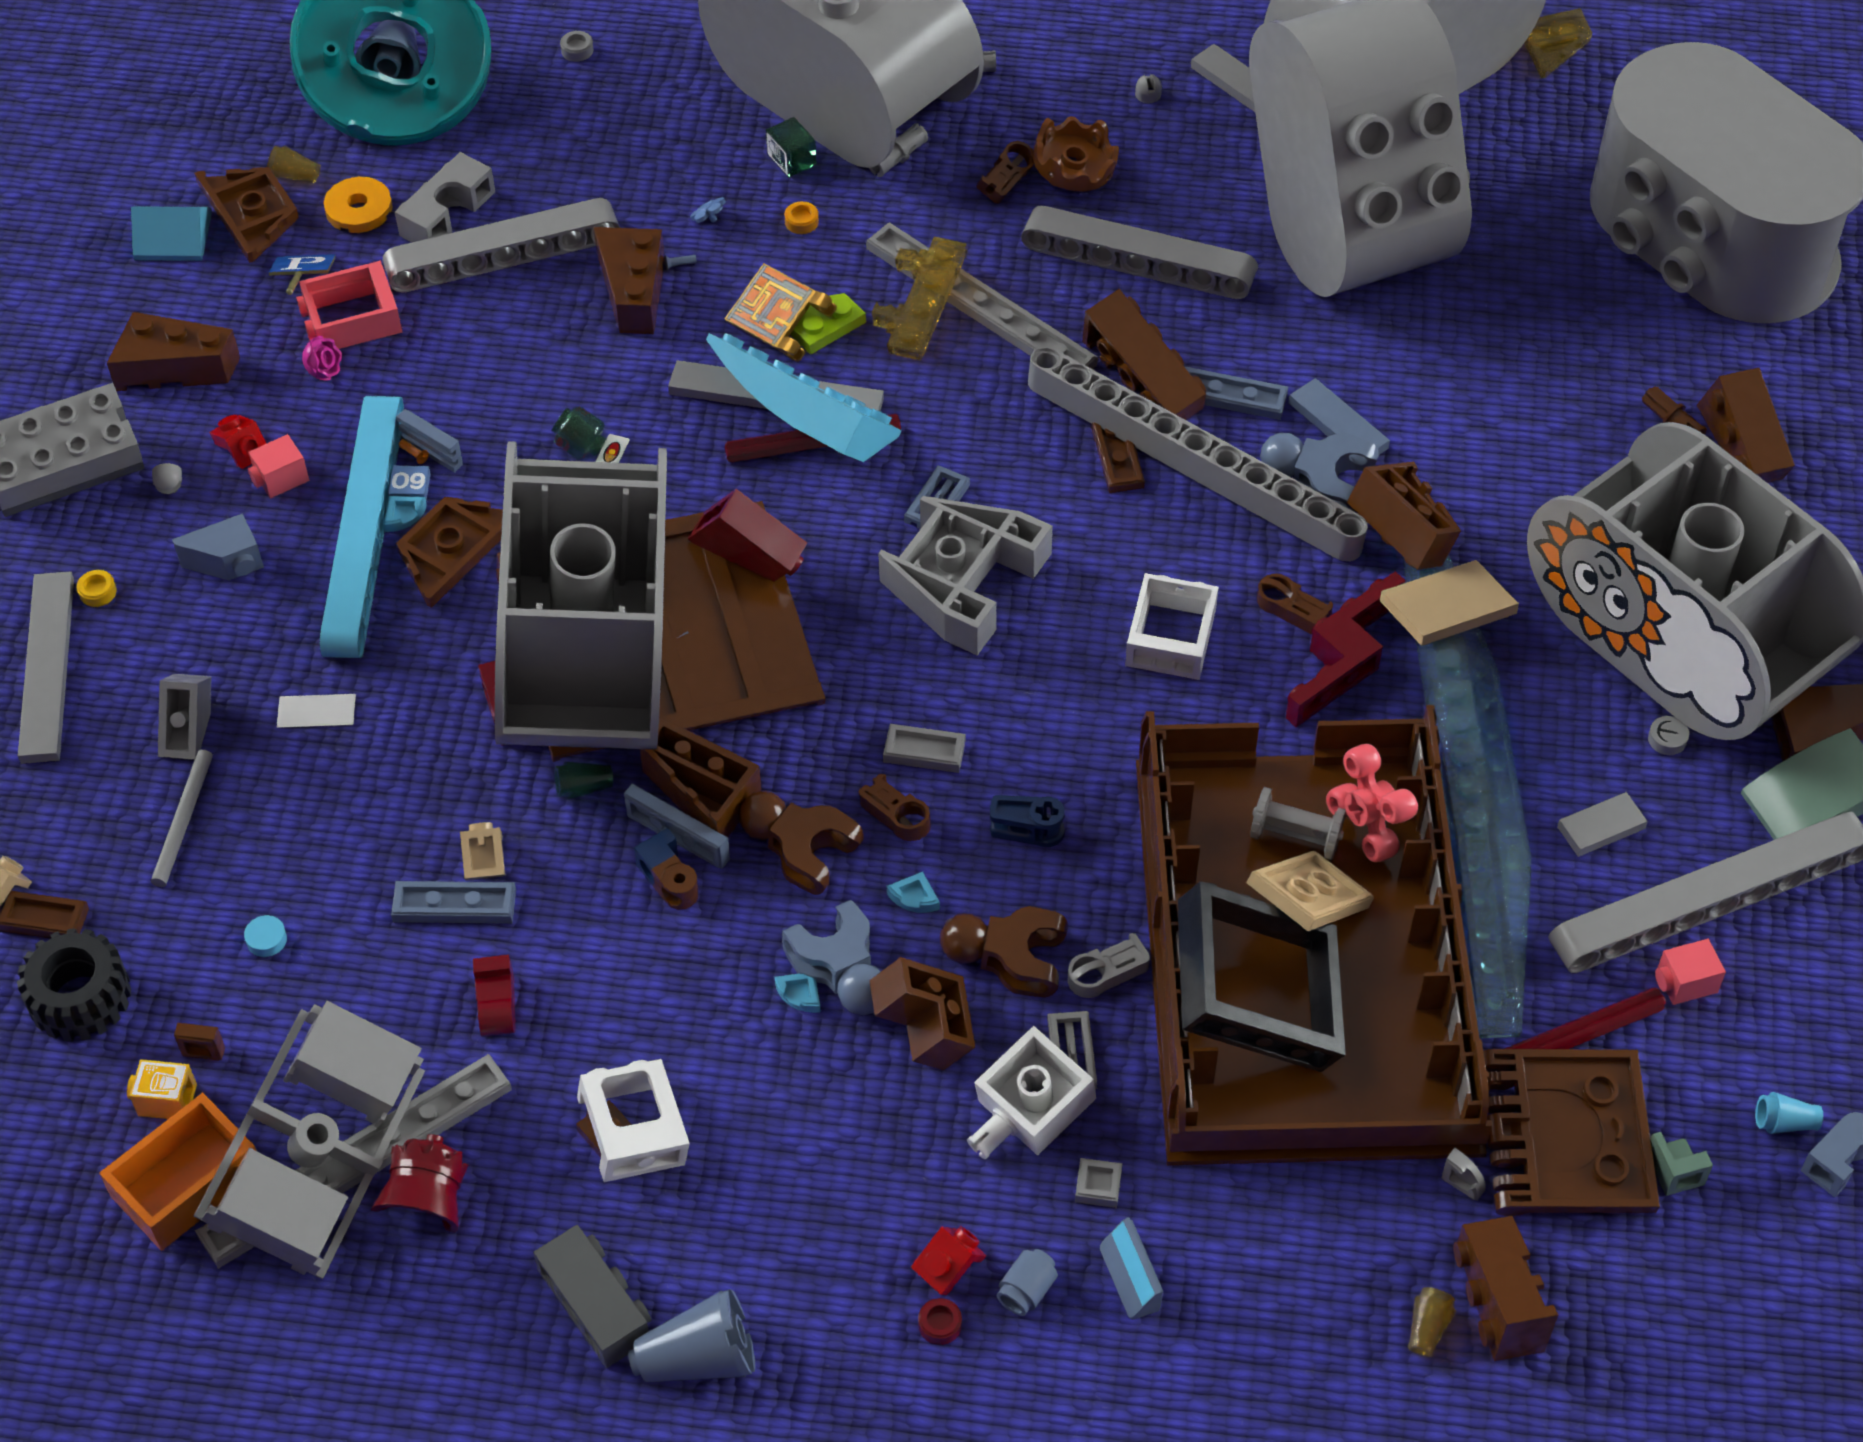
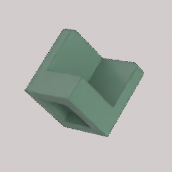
[1650,1132,1713,1196]

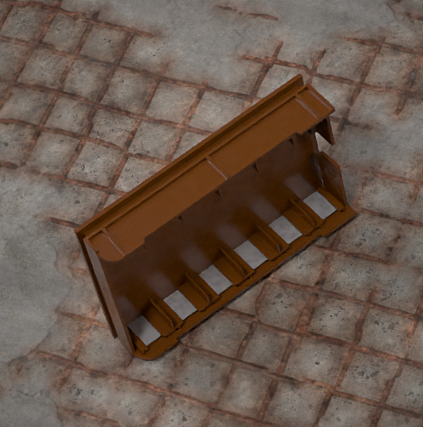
[1136,705,1492,1166]

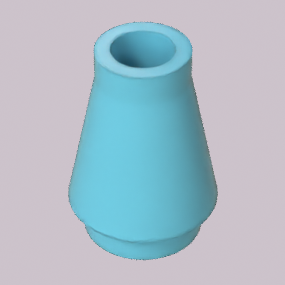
[1755,1092,1823,1134]

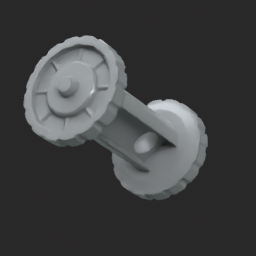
[1250,787,1346,860]

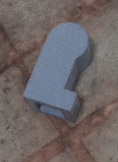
[1800,1112,1863,1197]

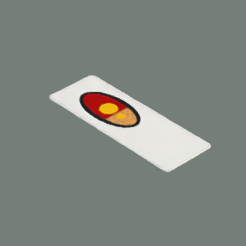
[596,434,630,463]

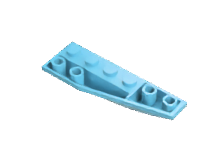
[706,333,902,462]

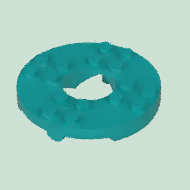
[290,0,491,145]

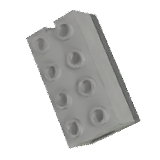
[0,383,145,517]

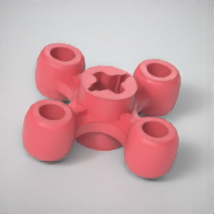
[1326,744,1418,863]

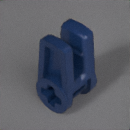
[990,795,1065,847]

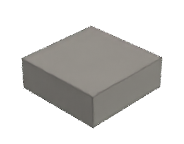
[1075,1158,1123,1208]

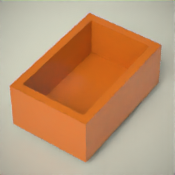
[99,1092,257,1251]

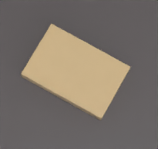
[1380,560,1519,646]
[1246,851,1374,931]

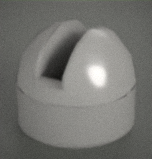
[1135,74,1162,103]
[152,463,182,494]

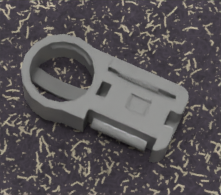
[1068,933,1150,998]

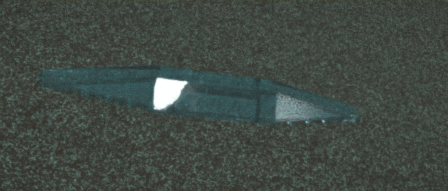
[1402,554,1532,1038]

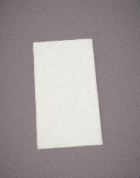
[277,694,356,728]

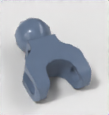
[1260,432,1379,512]
[782,900,881,1015]

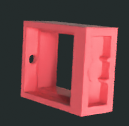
[296,260,402,349]

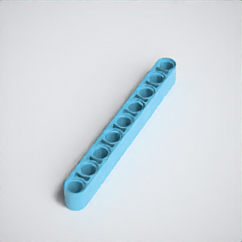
[320,396,404,658]

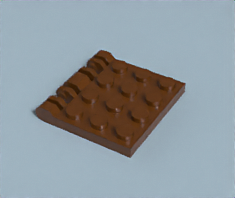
[1483,1049,1660,1216]

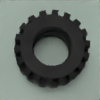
[17,928,131,1042]

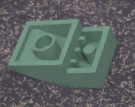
[1741,728,1863,840]

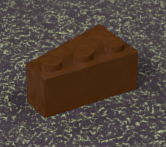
[593,227,665,334]
[107,312,240,391]
[1697,368,1795,483]
[1347,461,1461,570]
[640,717,761,838]
[1453,1216,1558,1361]

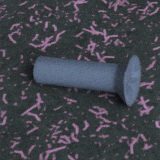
[664,255,697,270]

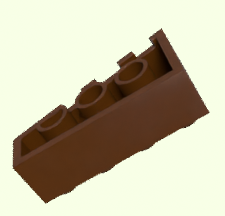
[1082,289,1206,420]

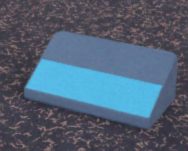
[1100,1218,1163,1319]

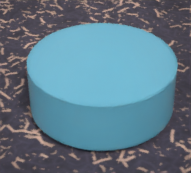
[244,915,287,957]

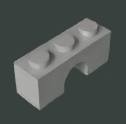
[395,152,495,242]

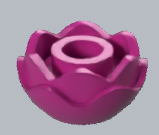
[302,336,342,380]

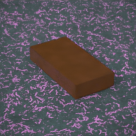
[0,891,89,939]

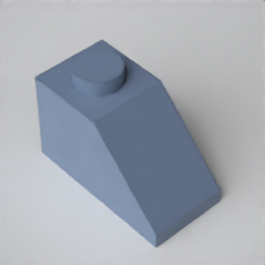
[172,513,264,580]

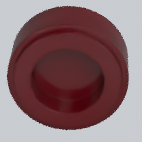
[918,1298,962,1345]

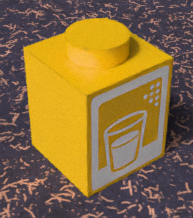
[127,1059,197,1119]

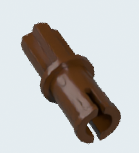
[1642,386,1707,435]

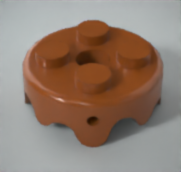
[1033,116,1119,192]

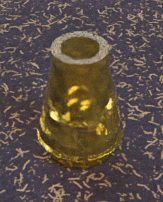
[267,145,321,183]
[1407,1287,1456,1357]

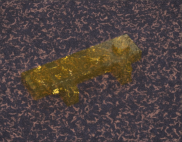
[871,236,968,361]

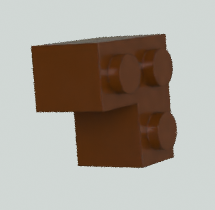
[869,957,976,1070]

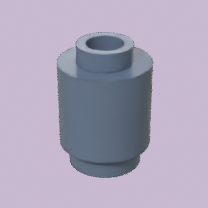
[997,1249,1058,1316]

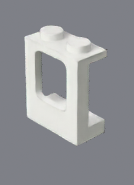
[577,1059,690,1182]

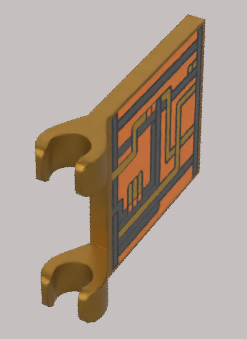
[724,263,837,362]

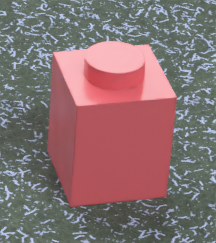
[248,434,310,499]
[1655,938,1726,1005]

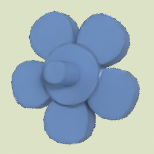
[690,197,726,223]

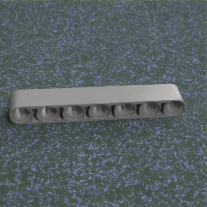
[382,198,620,293]
[1021,206,1258,299]

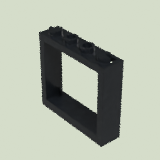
[1177,881,1346,1072]

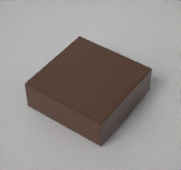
[174,1022,226,1061]

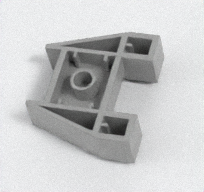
[878,496,1052,656]

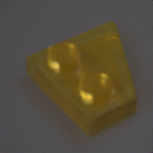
[1524,8,1593,78]

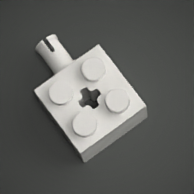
[967,1026,1096,1159]

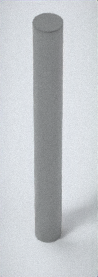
[151,750,213,887]

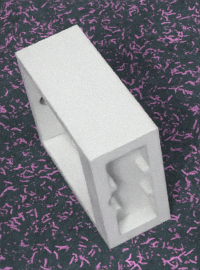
[1125,573,1219,680]

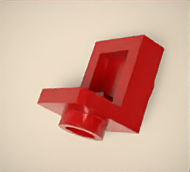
[209,414,267,469]
[911,1226,986,1295]

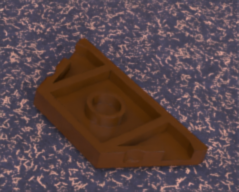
[194,167,299,263]
[396,497,503,608]

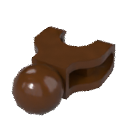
[739,790,864,895]
[940,906,1068,998]

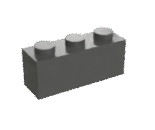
[533,1224,652,1369]

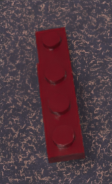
[1286,571,1406,727]

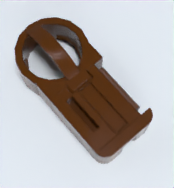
[976,141,1034,204]
[1257,574,1333,635]
[859,774,931,841]

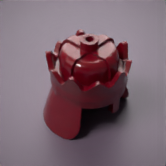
[371,1134,469,1233]

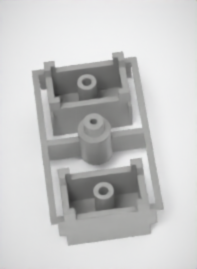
[193,1001,425,1279]

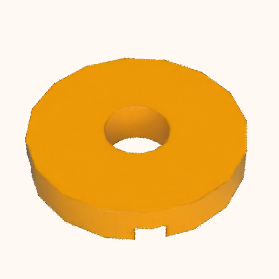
[323,176,393,233]

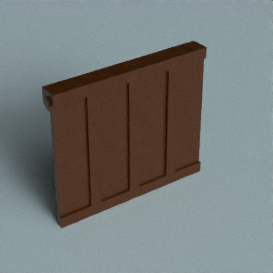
[495,501,826,762]

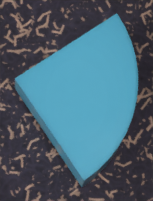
[384,496,427,532]
[887,872,940,913]
[774,973,821,1013]

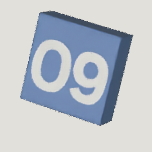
[388,465,431,499]

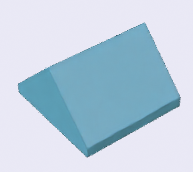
[131,206,212,261]

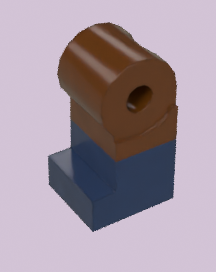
[634,828,698,910]

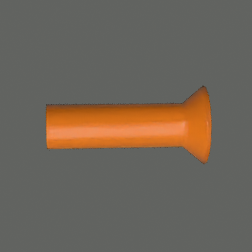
[398,439,429,464]

